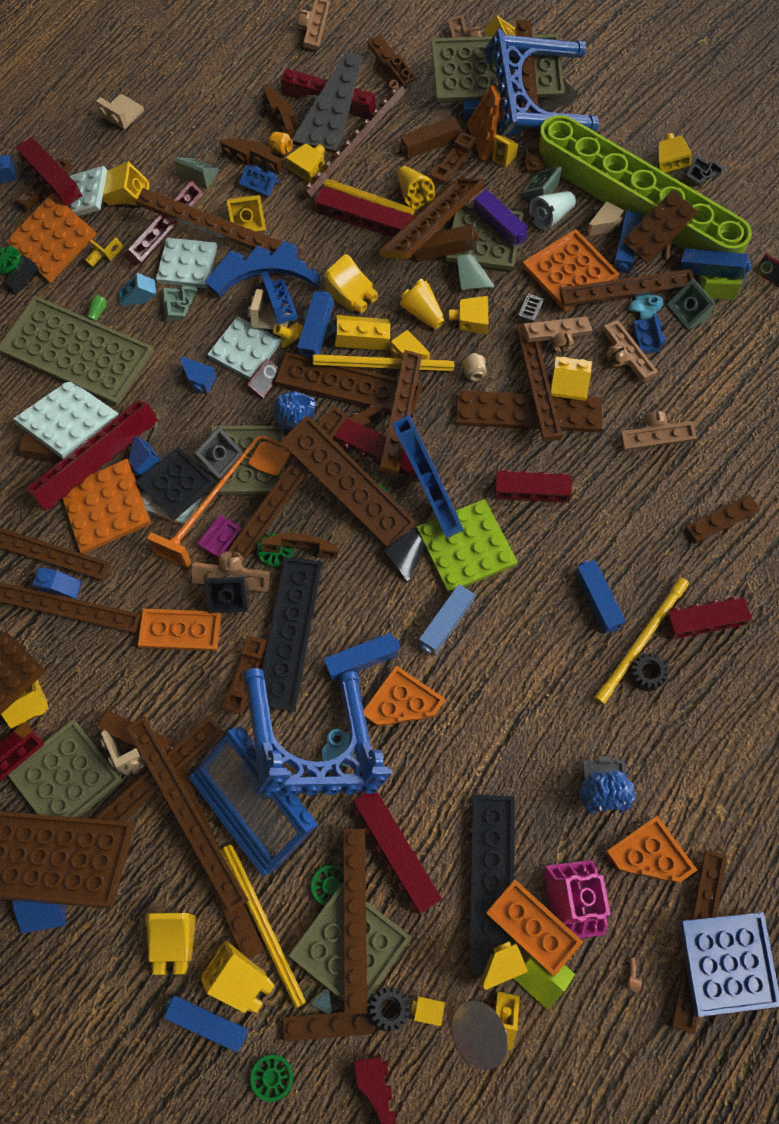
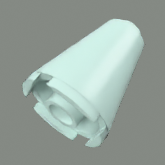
[529,191,576,230]

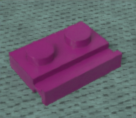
[197,515,243,559]

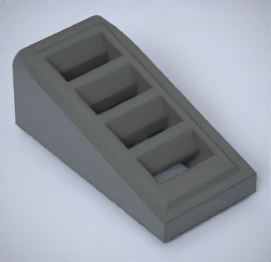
[517,294,544,324]

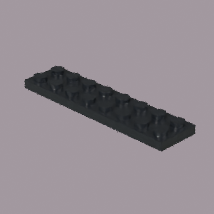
[262,557,323,712]
[469,794,515,974]

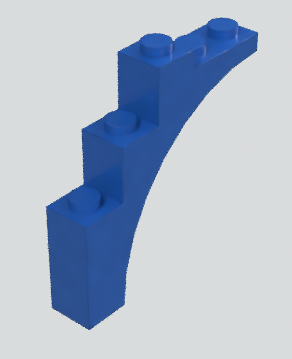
[205,240,321,297]
[392,415,464,538]

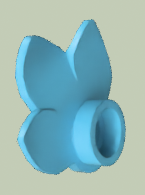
[628,294,663,320]
[322,729,355,767]

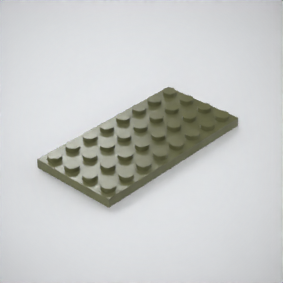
[431,34,565,102]
[0,296,155,406]

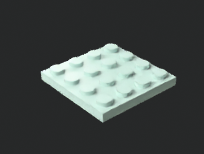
[13,382,119,459]

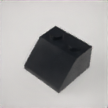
[204,577,250,613]

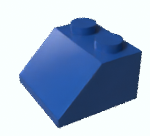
[13,900,66,933]

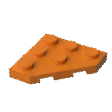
[467,85,501,160]
[364,666,446,727]
[606,816,697,883]

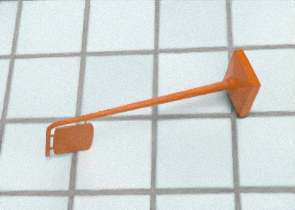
[147,436,290,569]

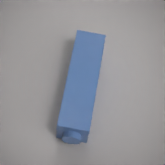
[419,584,475,655]

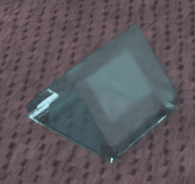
[312,989,332,1014]

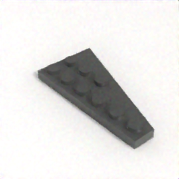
[292,53,362,152]

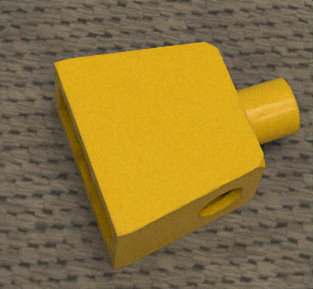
[659,133,692,173]
[286,144,325,183]
[449,296,488,334]

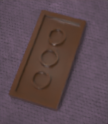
[622,190,698,265]

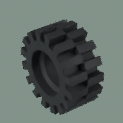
[630,652,669,691]
[367,987,410,1032]

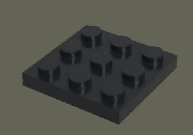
[136,446,216,521]

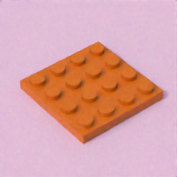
[6,193,97,283]
[522,229,620,312]
[63,459,152,554]

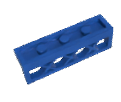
[261,271,298,324]

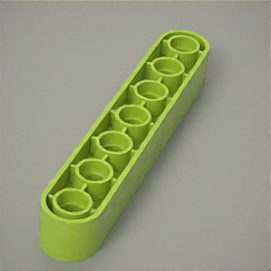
[538,115,752,253]

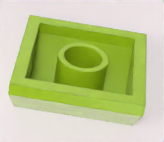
[698,275,742,299]
[513,956,575,1010]

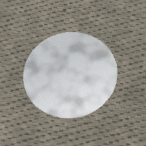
[452,1001,508,1070]

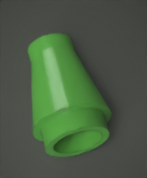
[86,295,107,322]

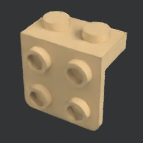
[96,94,144,130]
[248,289,290,329]
[100,730,147,776]

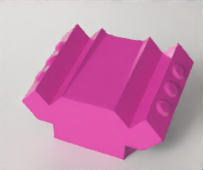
[543,860,610,938]

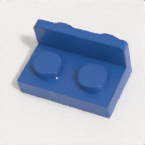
[239,165,279,197]
[632,313,665,354]

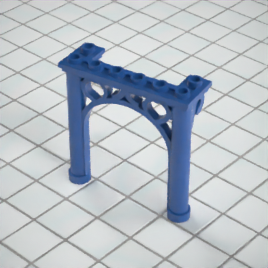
[484,29,599,136]
[243,668,393,797]

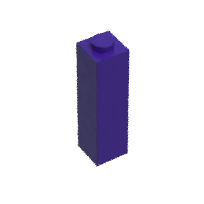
[473,190,528,247]

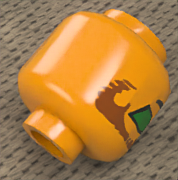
[267,132,293,155]

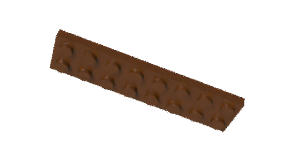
[379,178,485,260]
[275,352,423,418]
[456,390,602,433]
[280,415,416,548]

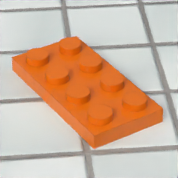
[138,608,222,651]
[487,880,583,977]

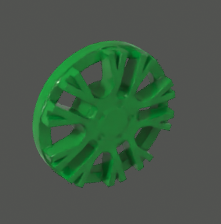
[0,245,21,274]
[257,533,293,567]
[311,865,344,906]
[251,1055,294,1102]

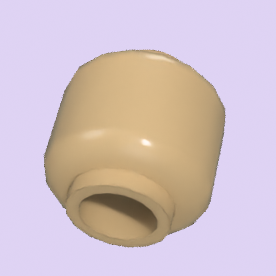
[463,353,487,381]

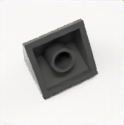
[194,426,243,479]

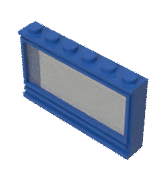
[189,726,318,877]

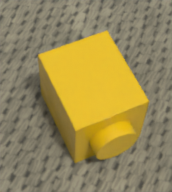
[411,997,445,1026]

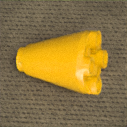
[397,166,435,210]
[400,279,445,330]

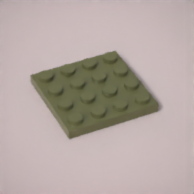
[446,204,523,271]
[208,425,286,495]
[8,719,124,818]
[289,883,411,1002]

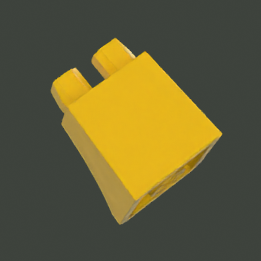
[101,161,150,206]
[324,254,378,313]
[145,913,196,975]
[201,941,274,1013]

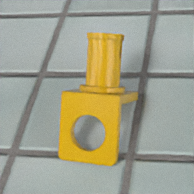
[85,238,123,267]
[273,323,304,348]

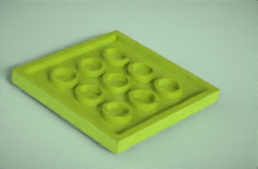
[417,499,518,594]

